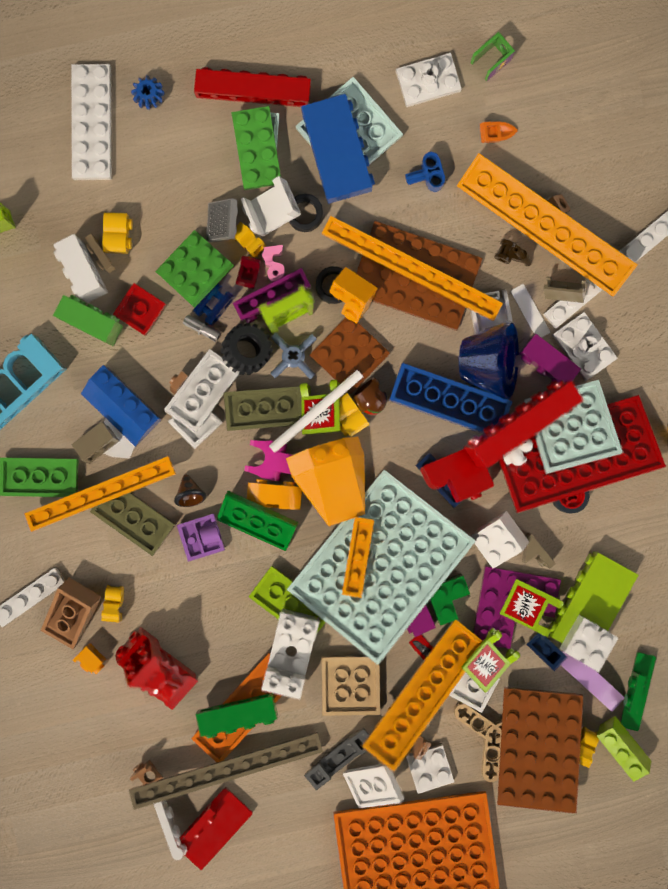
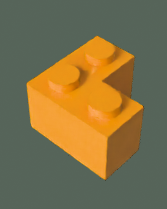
[329,267,378,324]

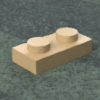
[85,234,115,273]

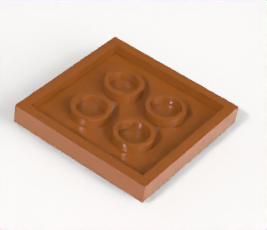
[310,317,390,395]

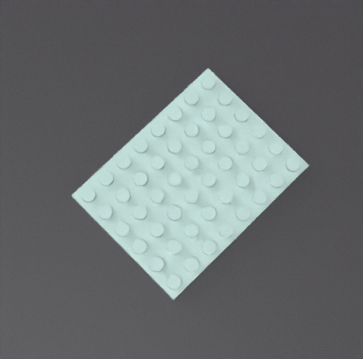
[287,470,476,665]

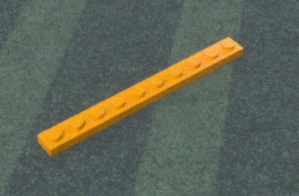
[322,216,503,321]

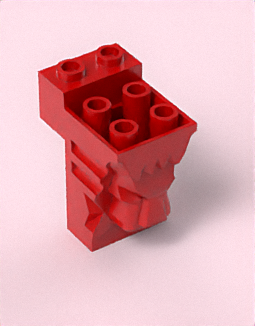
[115,627,198,710]

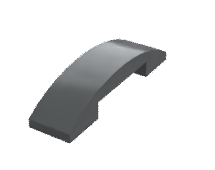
[304,728,370,791]

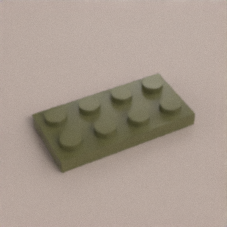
[223,386,302,431]
[90,493,176,556]

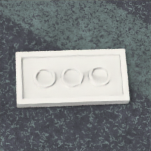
[164,349,240,433]

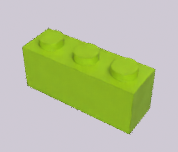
[597,716,652,782]

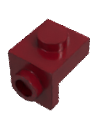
[236,256,260,289]

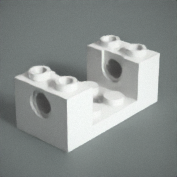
[262,608,319,699]

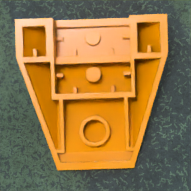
[286,436,365,526]

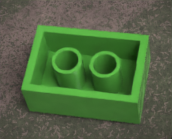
[53,295,123,346]

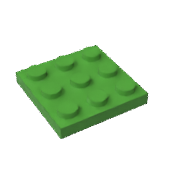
[155,230,234,308]

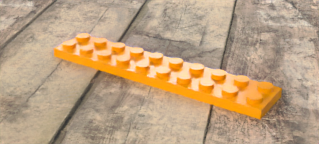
[457,153,638,297]

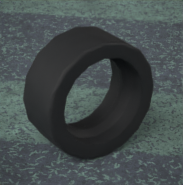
[289,193,323,232]
[316,266,343,304]

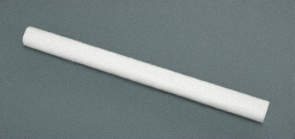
[269,370,363,453]

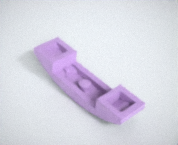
[561,651,624,712]

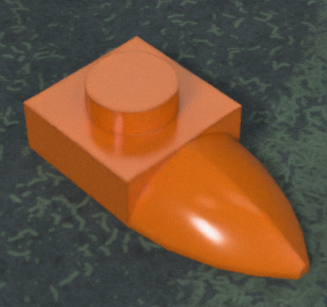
[480,121,517,143]

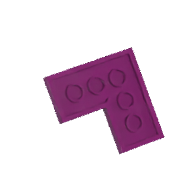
[473,566,561,649]

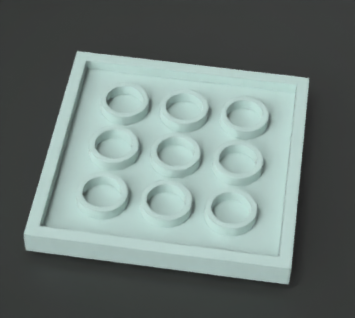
[295,77,403,165]
[524,380,623,474]

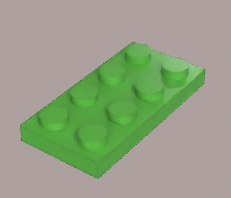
[231,106,281,190]
[0,457,78,497]

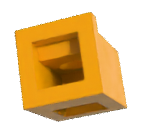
[73,643,106,674]

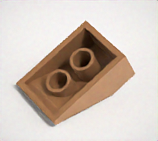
[41,577,102,649]

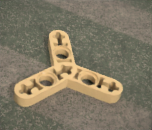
[454,702,502,782]

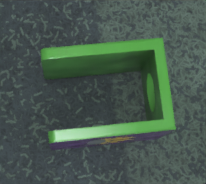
[470,32,515,81]

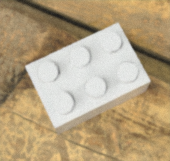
[53,234,108,303]

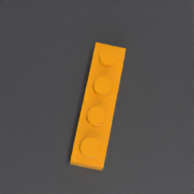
[342,517,374,598]

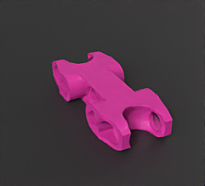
[244,440,309,482]

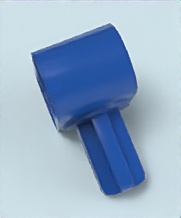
[405,152,445,192]

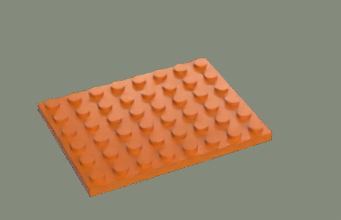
[333,791,500,889]

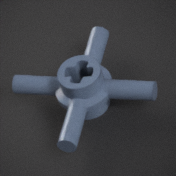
[270,333,317,380]

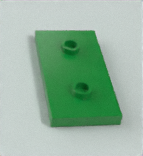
[216,491,299,551]

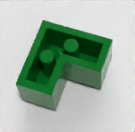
[430,574,470,626]

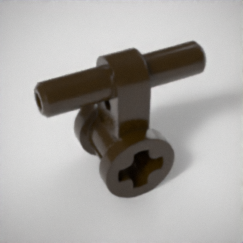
[494,239,532,266]

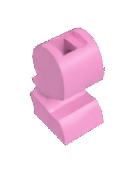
[262,245,285,282]

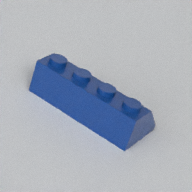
[81,365,162,447]

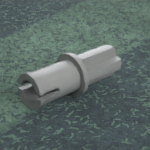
[183,315,221,342]

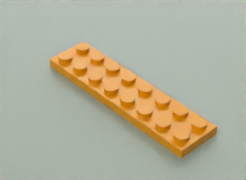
[362,620,483,772]

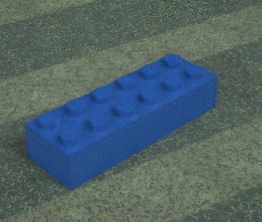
[388,363,513,434]

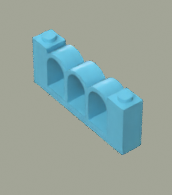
[0,334,67,430]

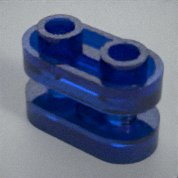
[193,283,235,326]

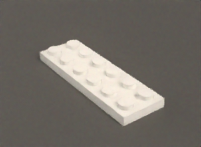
[71,64,111,180]

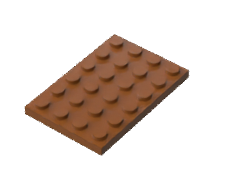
[356,221,482,331]
[497,687,583,814]

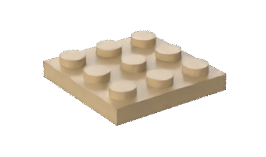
[322,656,380,716]

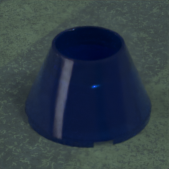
[459,321,519,400]

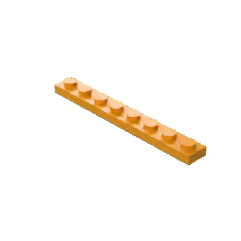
[24,456,176,532]

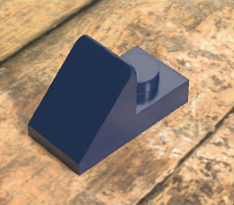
[527,633,568,671]

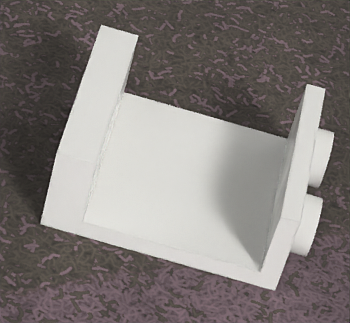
[241,176,301,236]

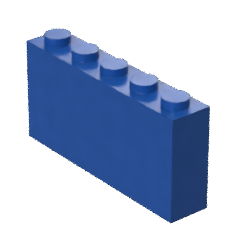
[301,94,375,204]

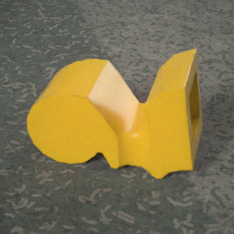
[235,222,266,258]
[101,585,124,622]
[579,727,599,768]

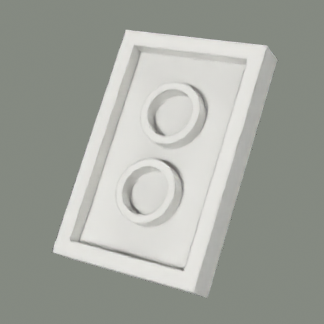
[396,53,461,107]
[552,312,617,381]
[343,764,405,808]

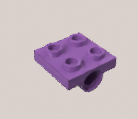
[177,513,225,562]

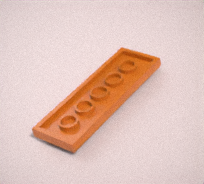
[191,652,282,762]

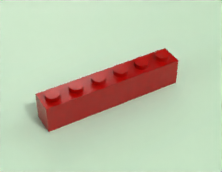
[194,67,311,107]

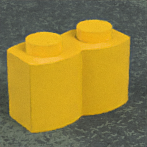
[102,212,133,254]
[340,393,370,437]

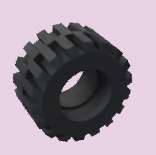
[221,323,273,375]

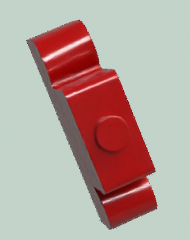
[420,448,499,503]

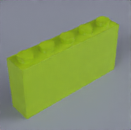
[548,551,639,643]

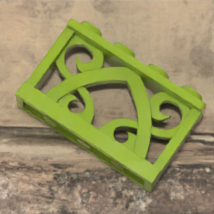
[259,286,314,335]

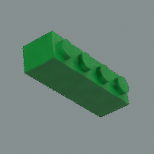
[195,693,278,738]

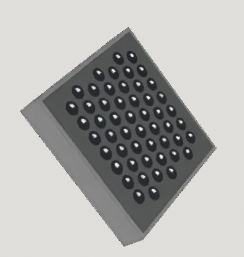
[206,198,238,242]

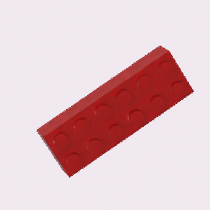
[464,380,584,468]

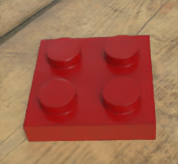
[113,283,166,336]

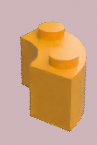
[247,479,302,510]

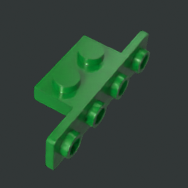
[620,652,656,731]

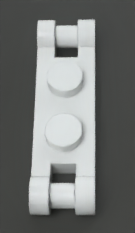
[154,800,187,860]

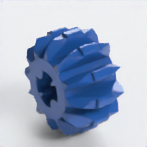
[131,75,165,110]

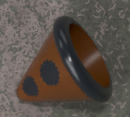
[174,474,207,507]

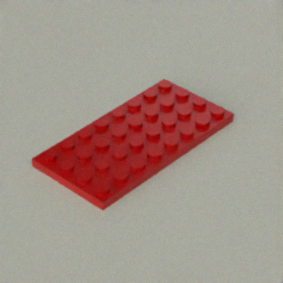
[499,395,666,513]

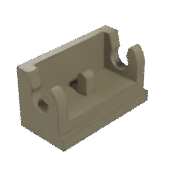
[544,276,587,303]
[71,422,119,464]

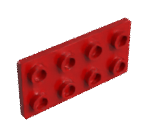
[179,787,253,870]

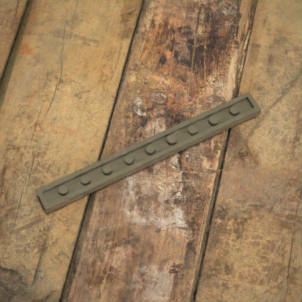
[129,732,323,810]

